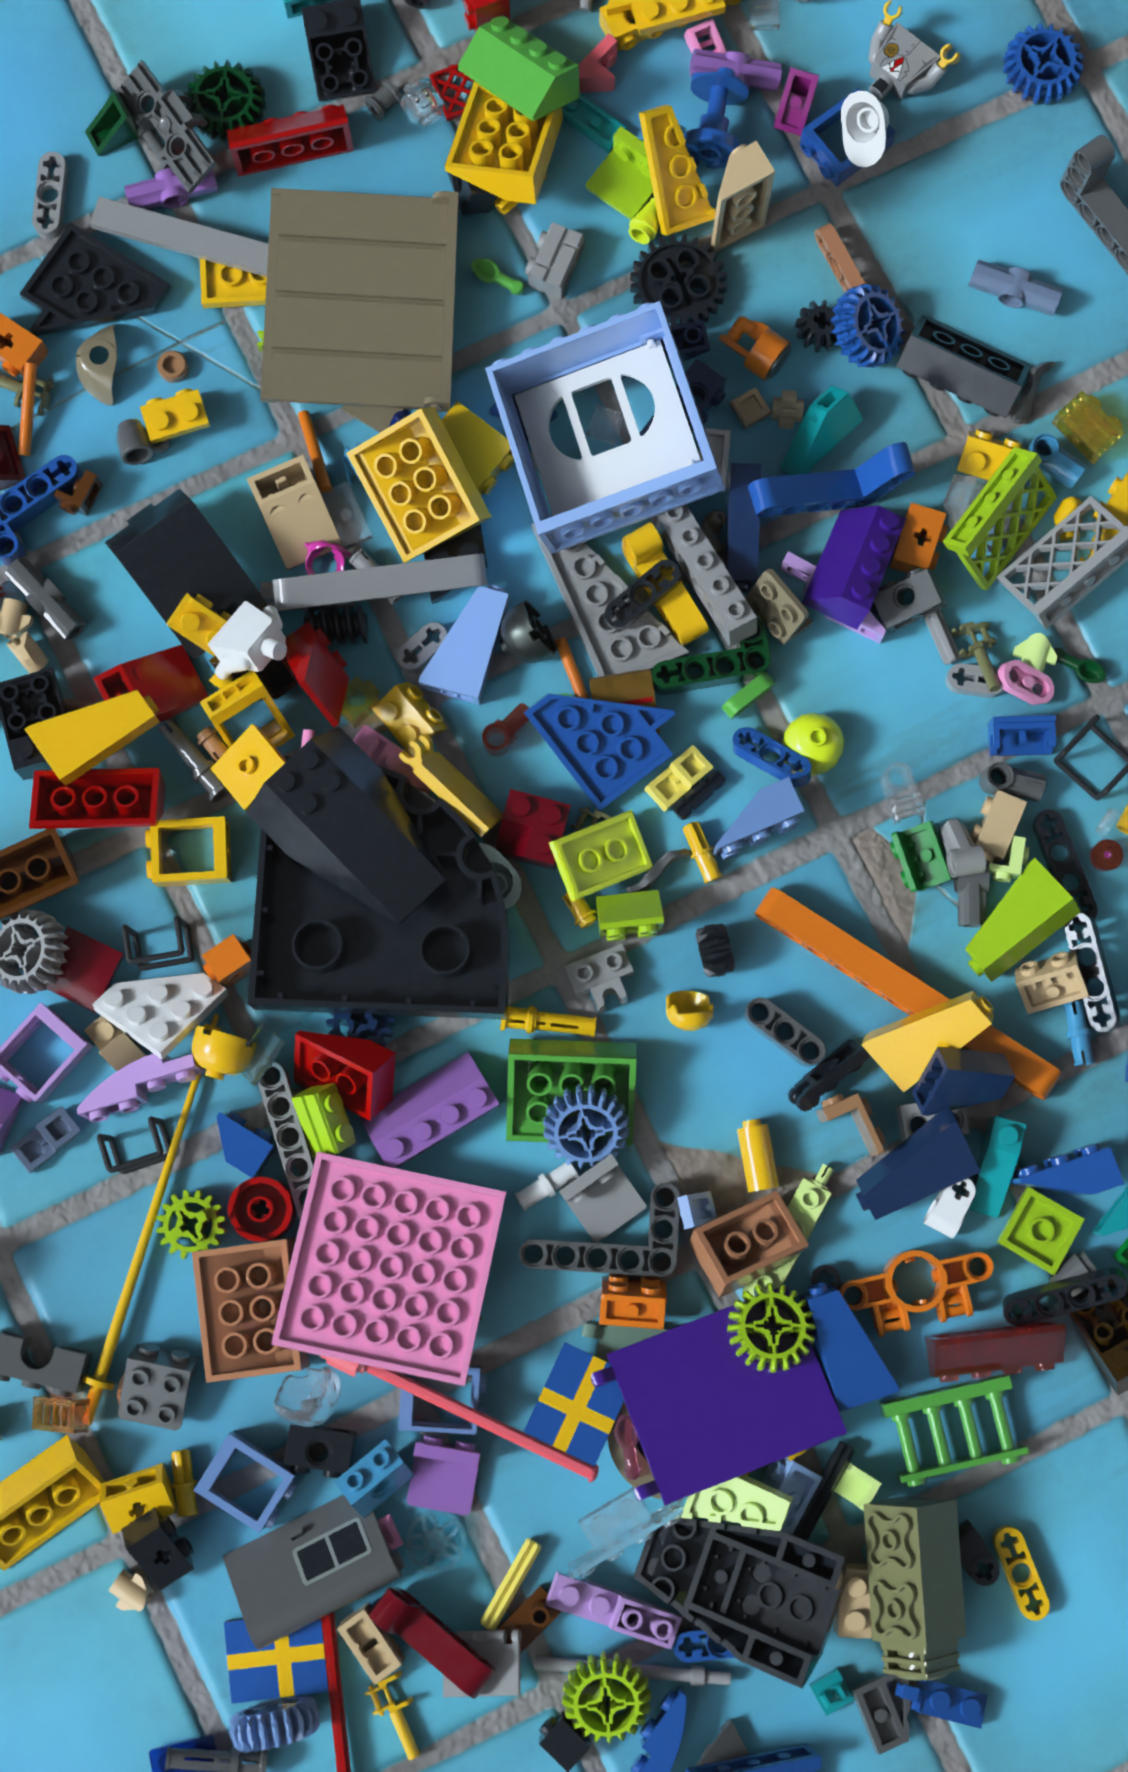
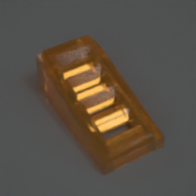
[32,1396,90,1434]

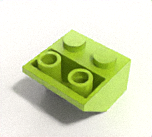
[596,890,664,942]

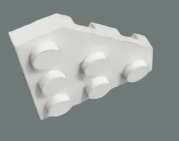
[92,973,228,1059]

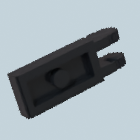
[787,1039,871,1112]

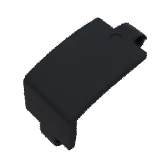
[105,489,267,659]

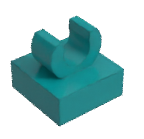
[809,1667,855,1717]

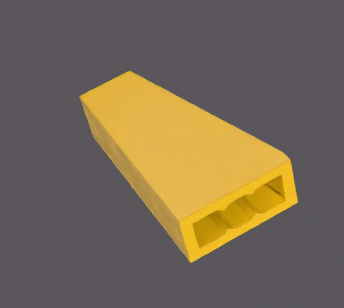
[24,690,160,786]
[862,991,994,1093]

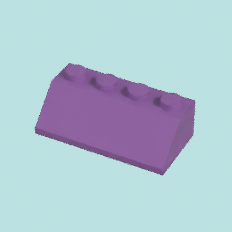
[360,1052,500,1168]

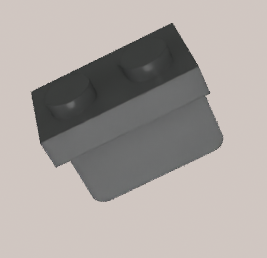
[118,1343,199,1431]

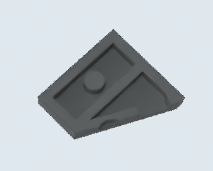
[851,1674,911,1755]

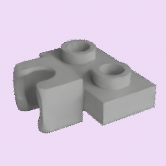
[564,944,634,1013]

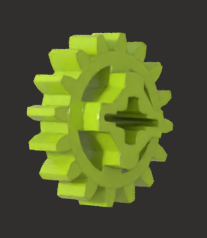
[156,1190,227,1259]

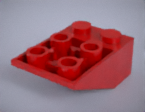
[93,644,209,726]

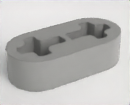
[397,622,447,673]
[945,663,1003,698]

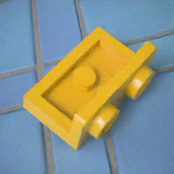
[140,388,210,444]
[957,429,1027,480]
[372,682,447,755]

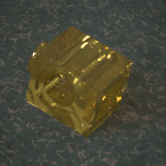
[341,676,380,729]

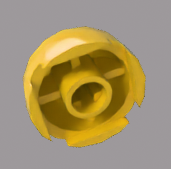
[191,1026,258,1081]

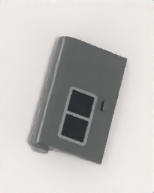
[222,1495,405,1650]

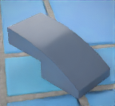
[10,1106,81,1174]

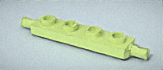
[742,1164,834,1297]

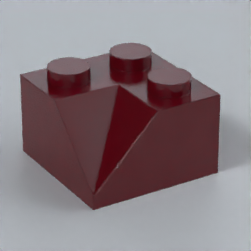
[496,789,571,871]

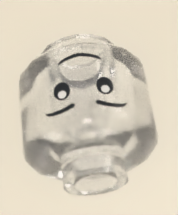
[400,80,444,128]

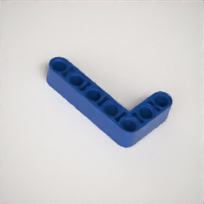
[748,442,916,517]

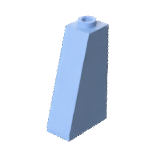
[418,585,509,705]

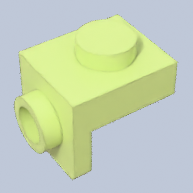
[988,836,1029,882]

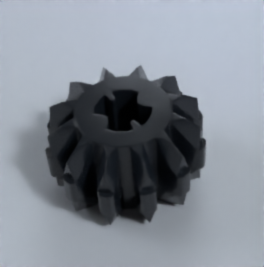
[795,299,838,353]
[695,923,735,977]

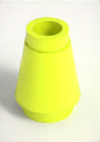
[628,198,659,244]

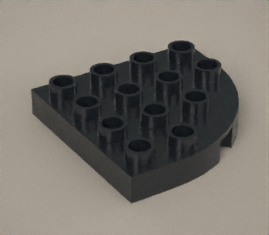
[247,755,511,1020]

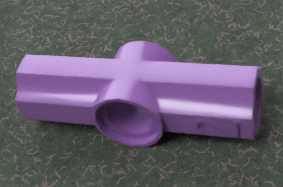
[689,48,782,92]
[124,168,219,210]

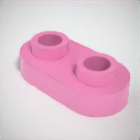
[997,660,1054,705]

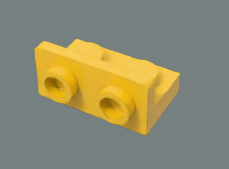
[166,593,232,656]

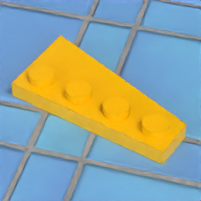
[639,104,716,236]

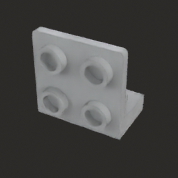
[559,1154,646,1243]

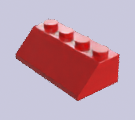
[227,105,354,177]
[29,768,166,829]

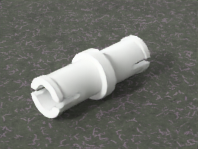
[514,1162,579,1211]

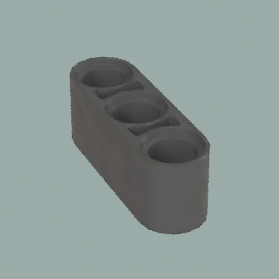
[744,997,826,1067]

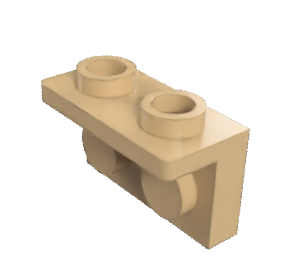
[1015,951,1089,1014]

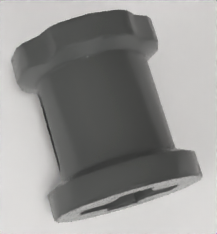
[364,79,403,120]

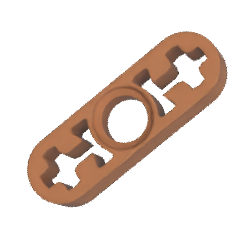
[814,223,866,292]

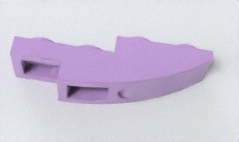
[77,1053,205,1122]
[545,1571,682,1650]

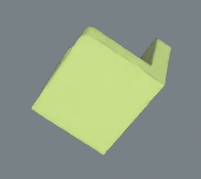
[834,1462,882,1511]

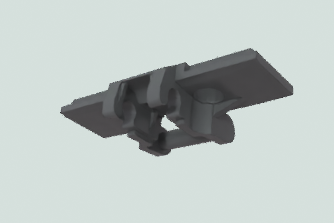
[116,60,217,193]

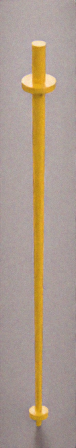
[79,1014,222,1425]

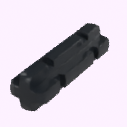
[672,770,726,820]

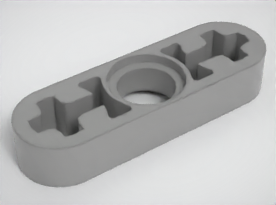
[32,152,68,239]

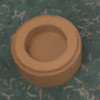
[157,351,189,383]

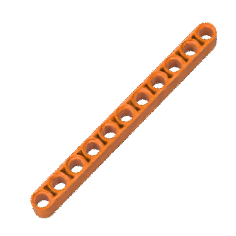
[754,887,1062,1100]

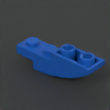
[630,1686,686,1772]

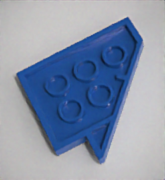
[524,693,676,811]

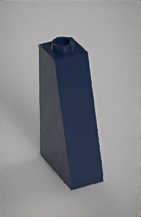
[725,463,762,593]
[856,1107,981,1220]

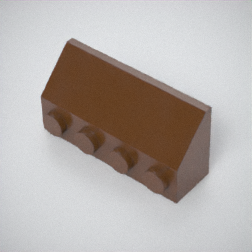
[0,828,80,920]

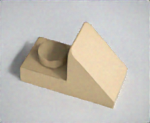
[84,1016,147,1071]

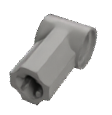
[938,819,986,878]

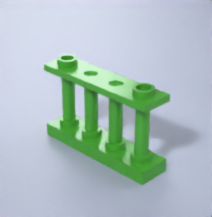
[879,1373,1029,1487]

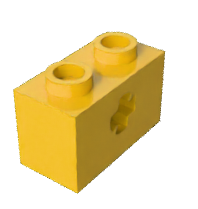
[99,1463,176,1534]

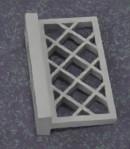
[996,496,1128,630]

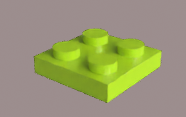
[996,1187,1085,1275]

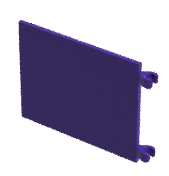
[591,1285,847,1506]

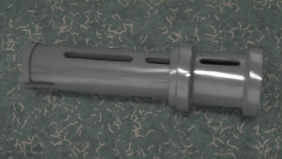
[158,718,230,803]
[165,1747,268,1772]

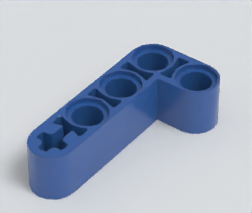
[0,455,83,566]

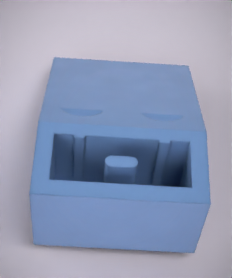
[713,777,805,860]

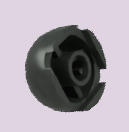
[499,600,556,664]

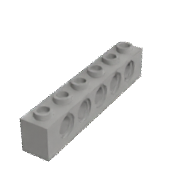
[650,504,757,647]

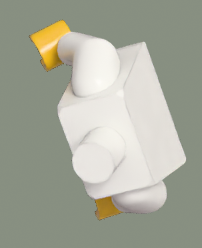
[208,601,287,689]

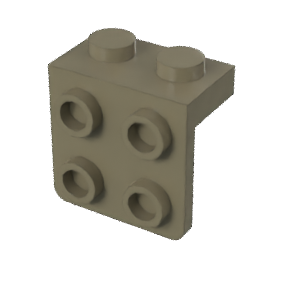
[745,569,813,645]

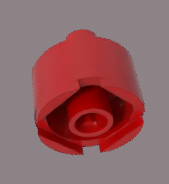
[228,1177,297,1242]

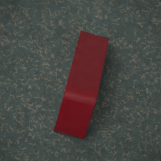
[369,1587,496,1699]

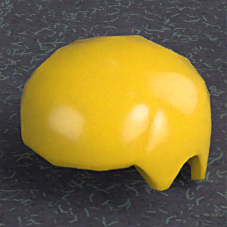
[666,990,714,1031]

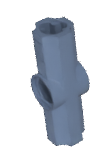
[968,259,1063,316]

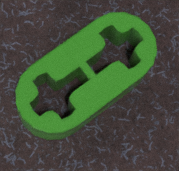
[721,671,776,720]

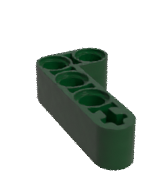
[651,617,771,695]

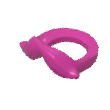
[304,540,351,575]

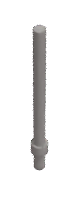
[534,1656,731,1687]

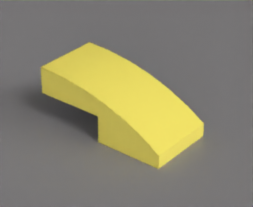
[644,745,714,812]

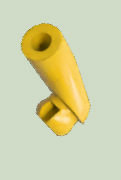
[1053,496,1082,542]

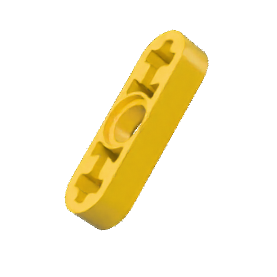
[992,1525,1050,1621]

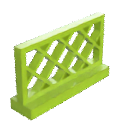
[943,447,1057,591]

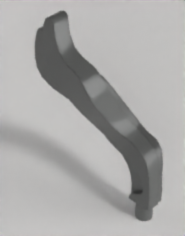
[1010,361,1055,424]
[626,848,693,893]

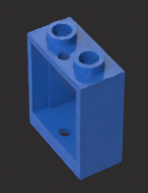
[800,88,896,187]

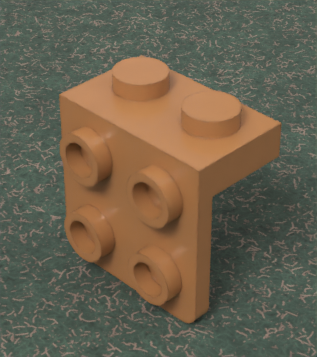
[815,1093,886,1156]

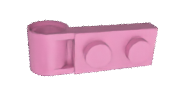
[353,725,431,794]

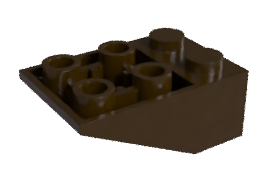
[1068,1279,1128,1395]

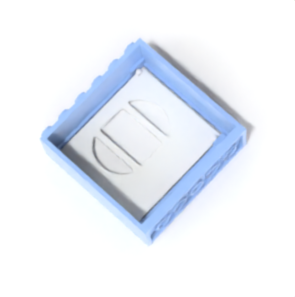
[485,301,726,554]

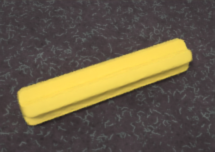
[480,1538,541,1630]

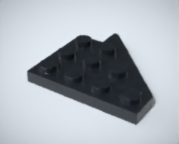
[19,222,171,337]

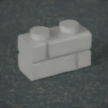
[525,222,585,299]

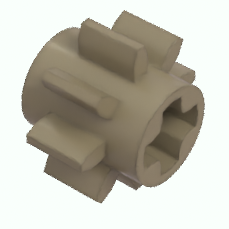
[771,390,804,429]

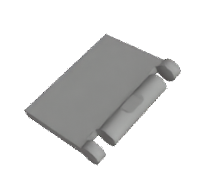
[443,1629,521,1697]

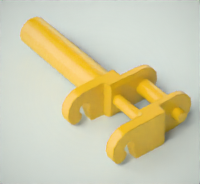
[364,1670,421,1760]

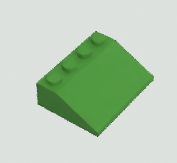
[506,1038,637,1146]

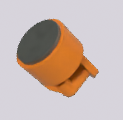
[718,316,792,381]

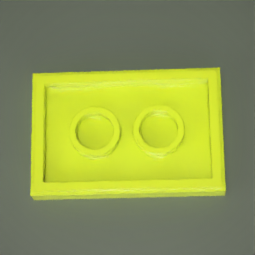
[549,810,653,901]

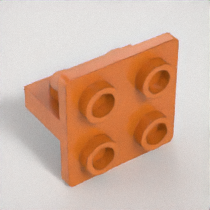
[599,1274,667,1329]

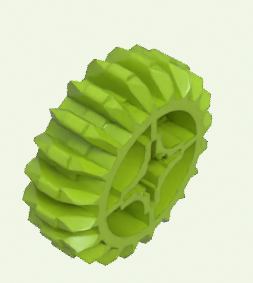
[727,1283,816,1373]
[562,1651,651,1744]

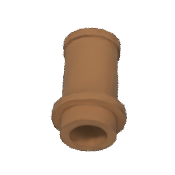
[196,726,228,762]

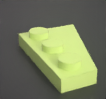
[681,1474,794,1531]

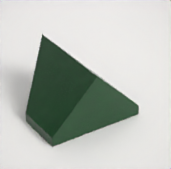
[85,89,139,156]

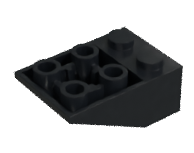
[301,0,376,101]
[0,667,68,780]

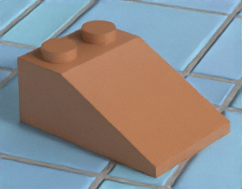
[689,1191,809,1298]

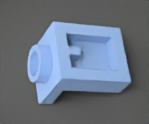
[677,1191,717,1229]

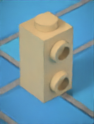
[970,790,1027,864]

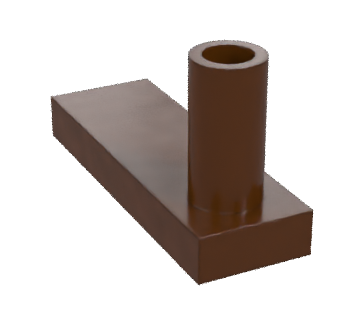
[496,1584,562,1653]

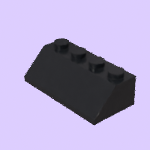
[896,315,1031,418]

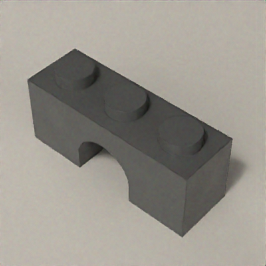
[0,1330,93,1397]

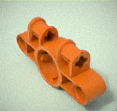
[838,1250,994,1338]

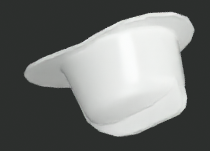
[841,91,889,167]

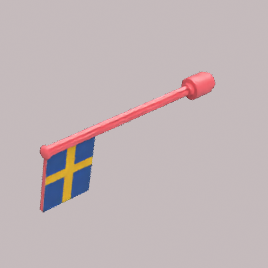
[321,1342,624,1483]

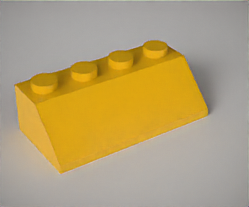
[0,1434,105,1571]

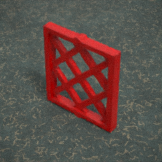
[429,63,475,122]

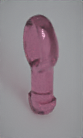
[614,1414,641,1480]

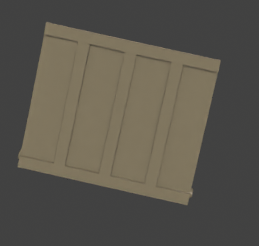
[260,188,458,412]

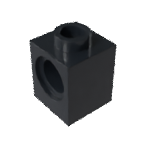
[539,1712,591,1772]

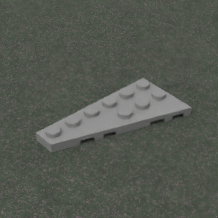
[531,515,689,677]

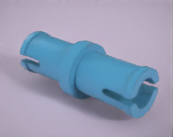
[1063,1001,1095,1067]

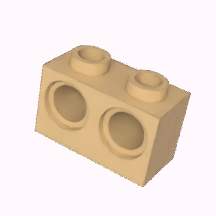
[337,1601,406,1685]

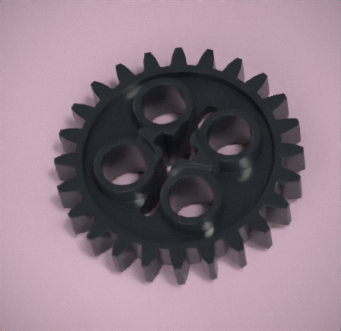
[630,234,727,326]

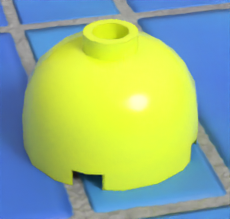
[782,712,844,776]

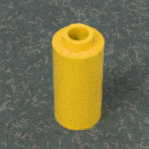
[737,1119,780,1192]

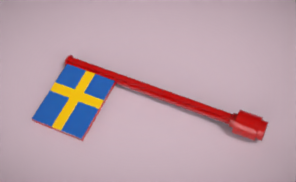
[224,1611,351,1772]

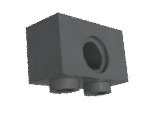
[874,567,949,632]

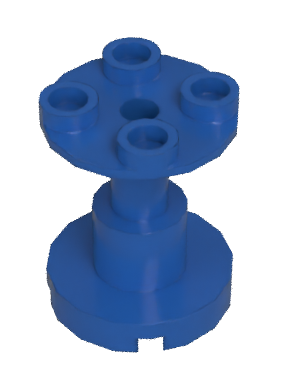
[684,67,749,168]

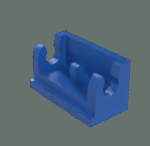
[988,715,1056,756]

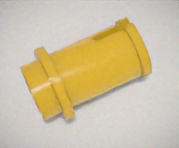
[561,892,597,929]

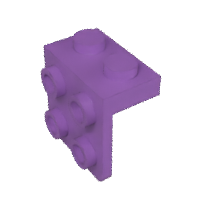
[407,1435,481,1515]

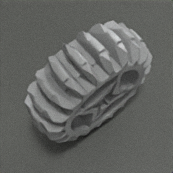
[0,909,70,994]

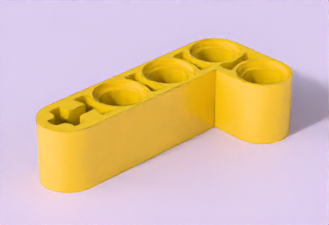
[622,522,709,646]

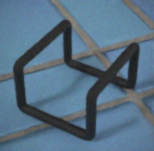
[1053,714,1128,801]
[122,916,194,971]
[97,1116,171,1174]

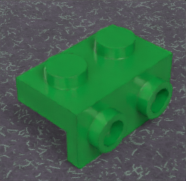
[890,821,954,892]

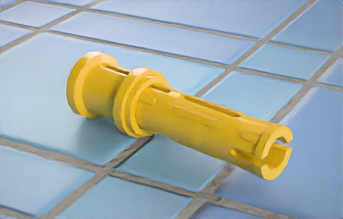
[500,1005,597,1037]

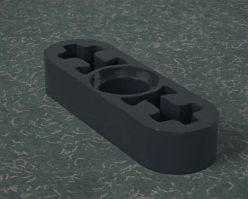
[605,559,681,630]

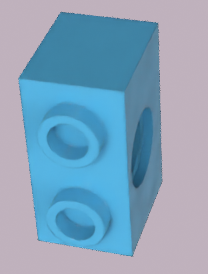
[334,1439,415,1518]

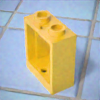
[200,671,295,748]
[145,816,232,887]

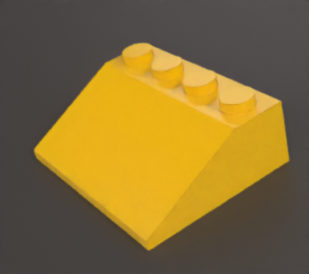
[444,82,563,204]
[346,407,492,563]

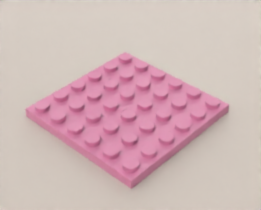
[271,1152,506,1386]

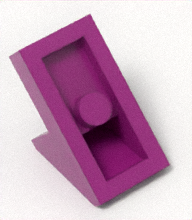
[773,67,820,136]

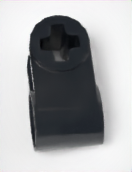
[958,1519,1000,1586]

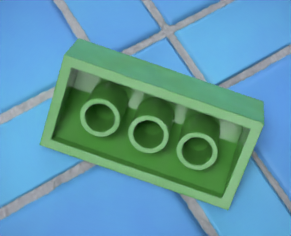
[458,15,580,122]

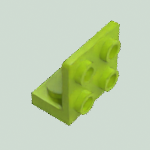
[585,126,653,220]

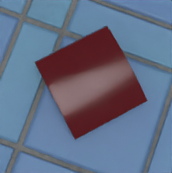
[47,926,125,1013]

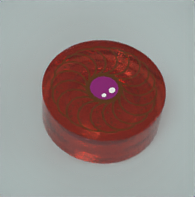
[1090,839,1123,872]

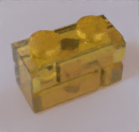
[1051,390,1125,465]

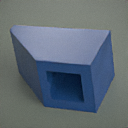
[216,1111,277,1178]

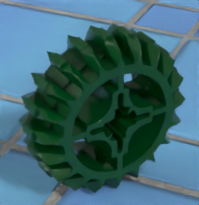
[186,60,266,143]

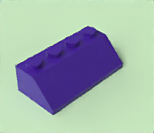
[801,506,906,630]

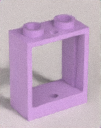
[0,1002,94,1103]

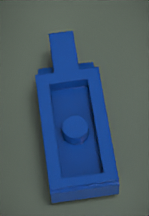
[895,1680,988,1729]

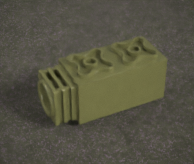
[863,1496,966,1681]

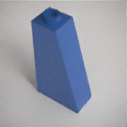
[799,1283,900,1412]

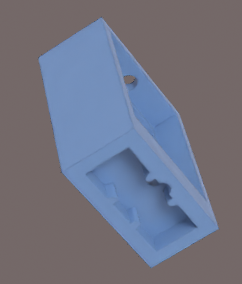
[398,1365,487,1435]
[193,1431,299,1533]

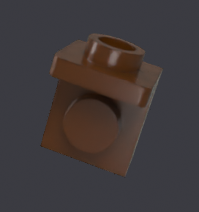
[54,470,103,516]

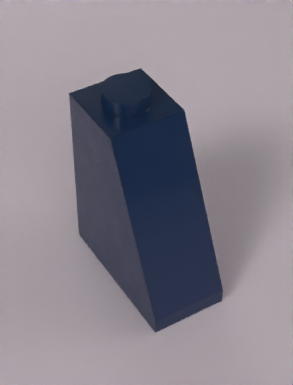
[912,1047,1015,1116]

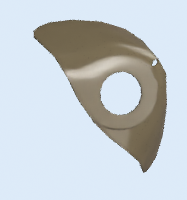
[76,324,117,405]

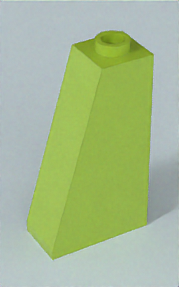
[965,858,1080,983]

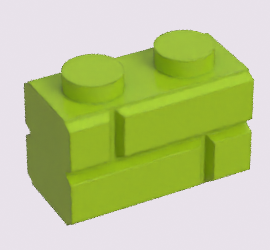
[291,1083,356,1157]

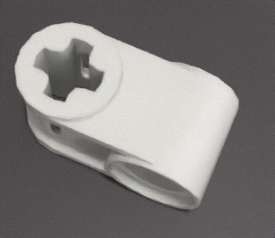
[923,1178,976,1239]

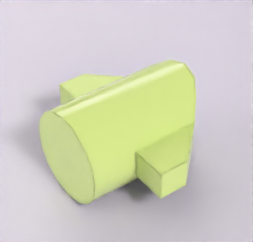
[1013,633,1057,672]

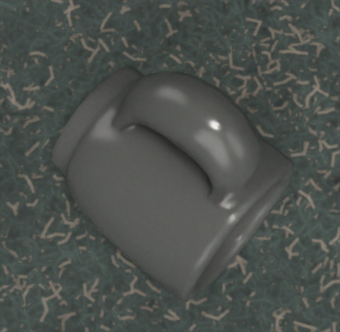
[117,419,170,465]

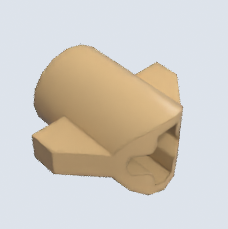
[0,598,34,640]
[6,631,49,674]
[109,1569,155,1612]

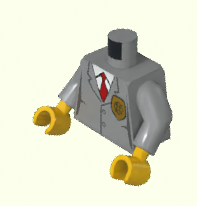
[868,0,960,100]

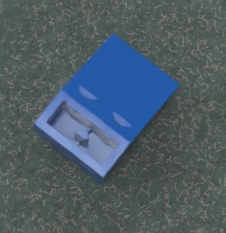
[1010,1143,1124,1195]

